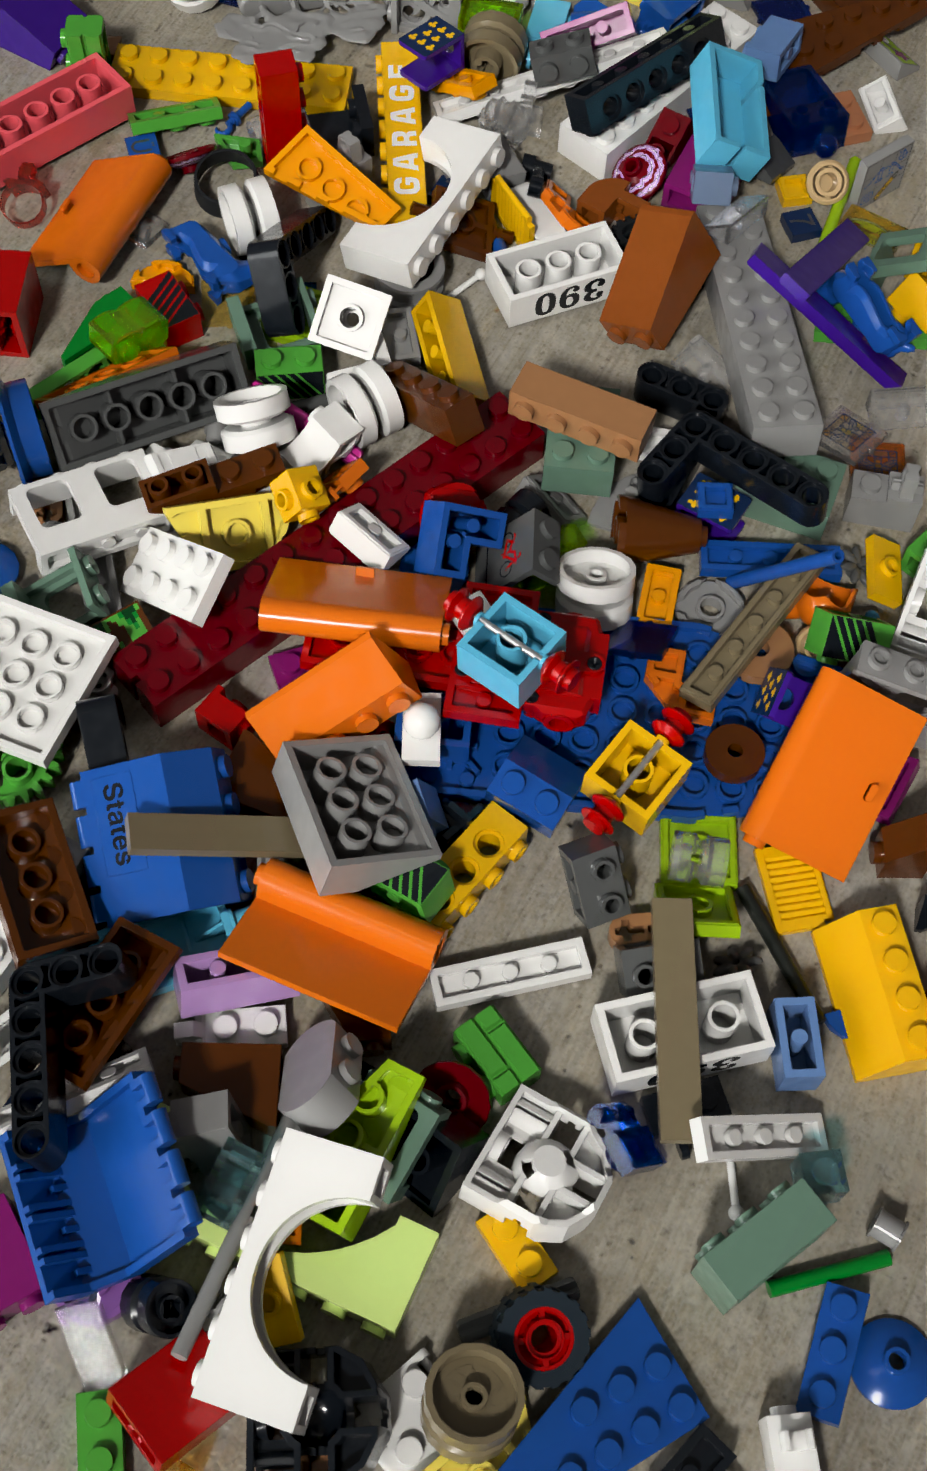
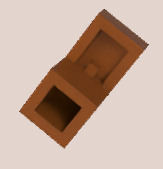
[576,178,651,226]

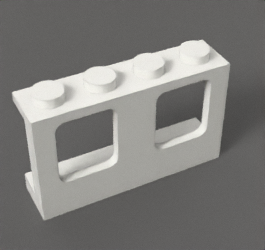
[8,448,175,577]

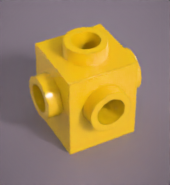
[269,465,331,525]

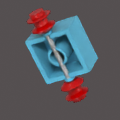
[443,587,582,709]

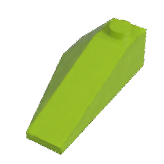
[309,1058,427,1243]

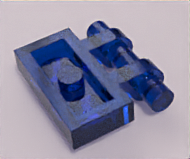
[587,1101,667,1177]

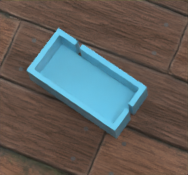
[689,41,770,182]

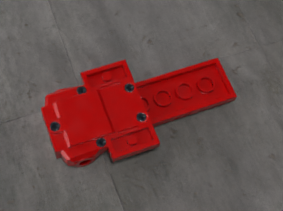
[299,581,610,732]

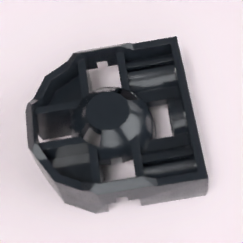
[246,1345,392,1471]

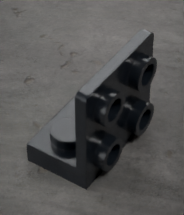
[306,84,375,156]

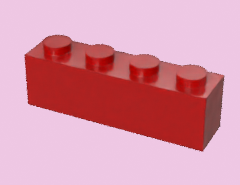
[253,49,307,164]

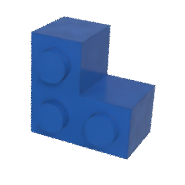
[413,500,508,580]

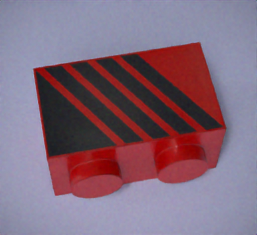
[134,270,205,347]

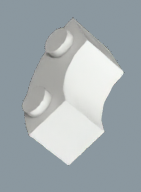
[279,400,364,481]

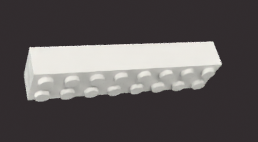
[557,1,757,180]

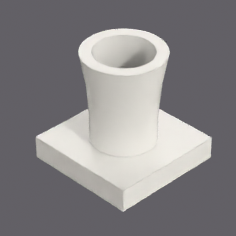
[308,274,393,361]

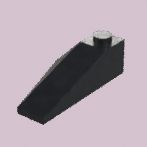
[360,1061,490,1218]

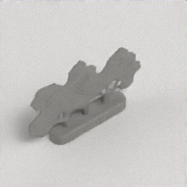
[214,0,388,65]

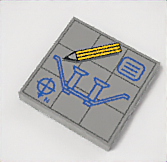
[847,134,915,213]

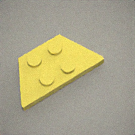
[162,491,290,571]

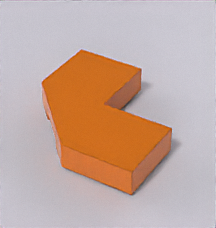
[540,179,591,231]
[644,644,715,727]

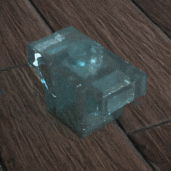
[195,1136,267,1230]

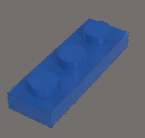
[796,1281,870,1428]

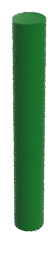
[765,1249,892,1298]

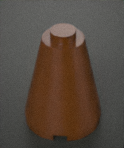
[610,494,708,563]

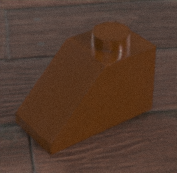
[869,813,927,878]

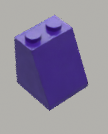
[0,0,87,71]

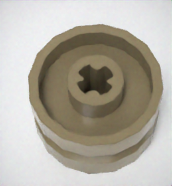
[463,10,528,81]
[420,1343,525,1464]

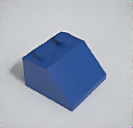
[485,735,586,838]

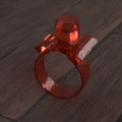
[0,162,51,229]

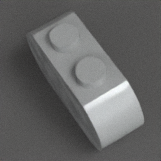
[278,1020,363,1138]

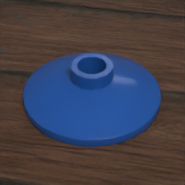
[851,1318,927,1410]

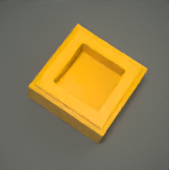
[774,174,813,208]

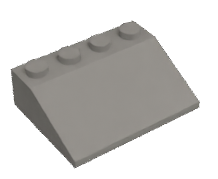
[272,734,443,896]

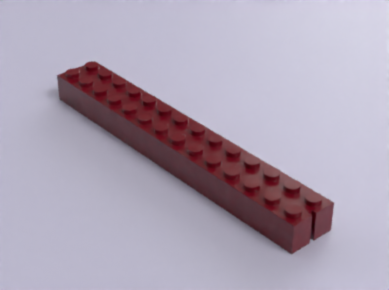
[111,391,545,727]

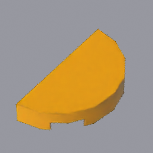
[130,259,195,294]

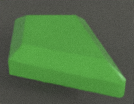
[214,134,264,170]

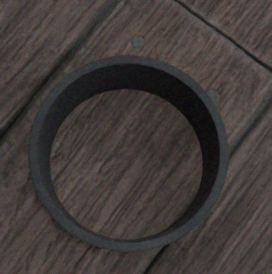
[194,149,260,218]

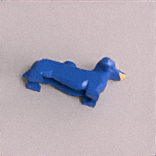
[161,221,253,306]
[816,256,923,358]

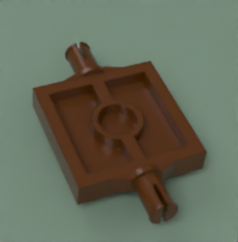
[410,185,514,263]

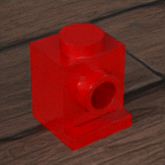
[195,684,255,751]

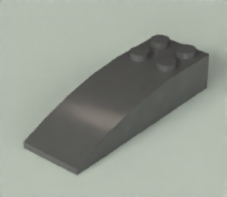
[38,340,249,472]

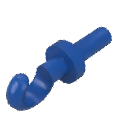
[215,101,252,135]

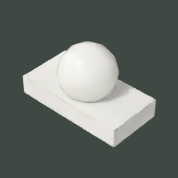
[401,693,441,767]

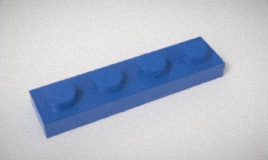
[699,539,842,583]

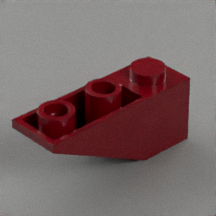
[645,107,694,202]

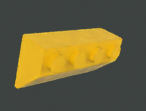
[811,904,927,1083]

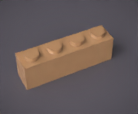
[508,361,657,462]

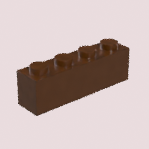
[384,360,485,447]

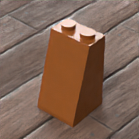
[599,204,721,351]

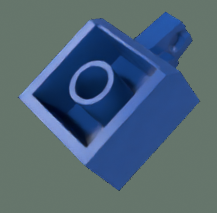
[635,0,706,35]

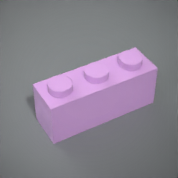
[173,949,301,1019]

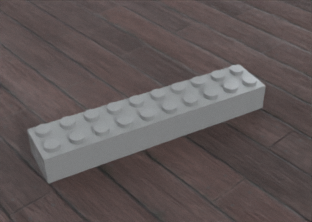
[696,202,824,457]

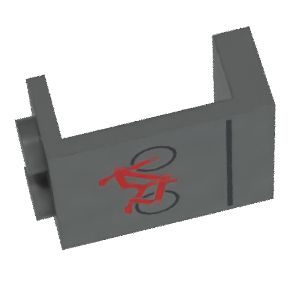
[475,508,561,587]

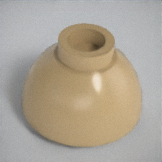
[805,160,849,205]

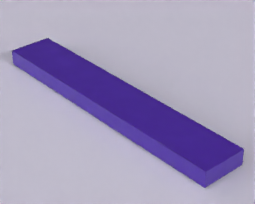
[778,218,870,304]
[747,242,907,395]

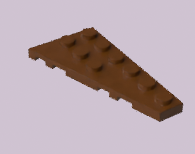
[766,0,927,102]

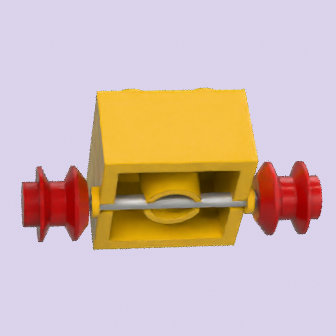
[580,707,694,836]

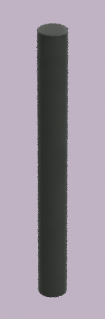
[736,884,827,1025]

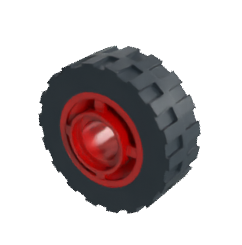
[488,1282,591,1390]

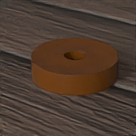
[703,724,765,784]

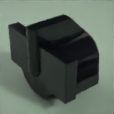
[436,798,485,854]

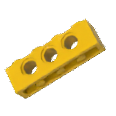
[394,800,528,941]

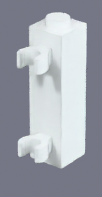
[758,1405,821,1471]

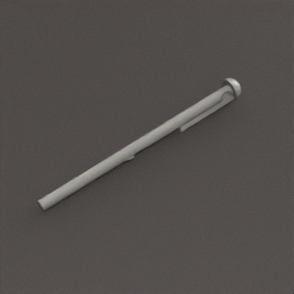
[171,1115,301,1361]

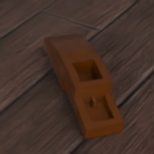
[138,443,286,514]

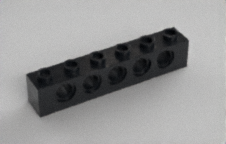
[564,12,726,137]

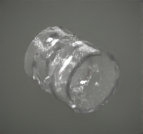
[667,830,730,888]

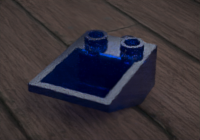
[761,64,850,158]

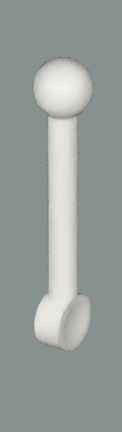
[447,268,485,298]
[726,1162,744,1221]

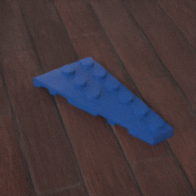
[497,1298,710,1471]

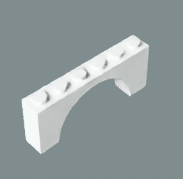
[340,116,505,289]
[191,1127,394,1436]

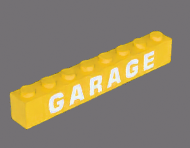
[375,41,427,224]

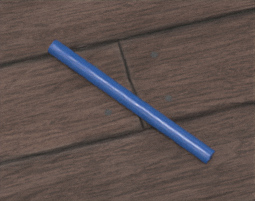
[725,548,845,589]

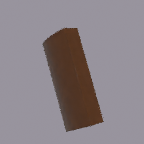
[0,797,99,969]
[38,916,183,1092]

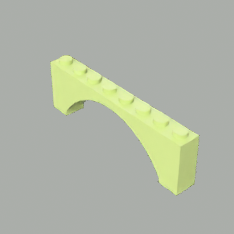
[157,1103,440,1340]

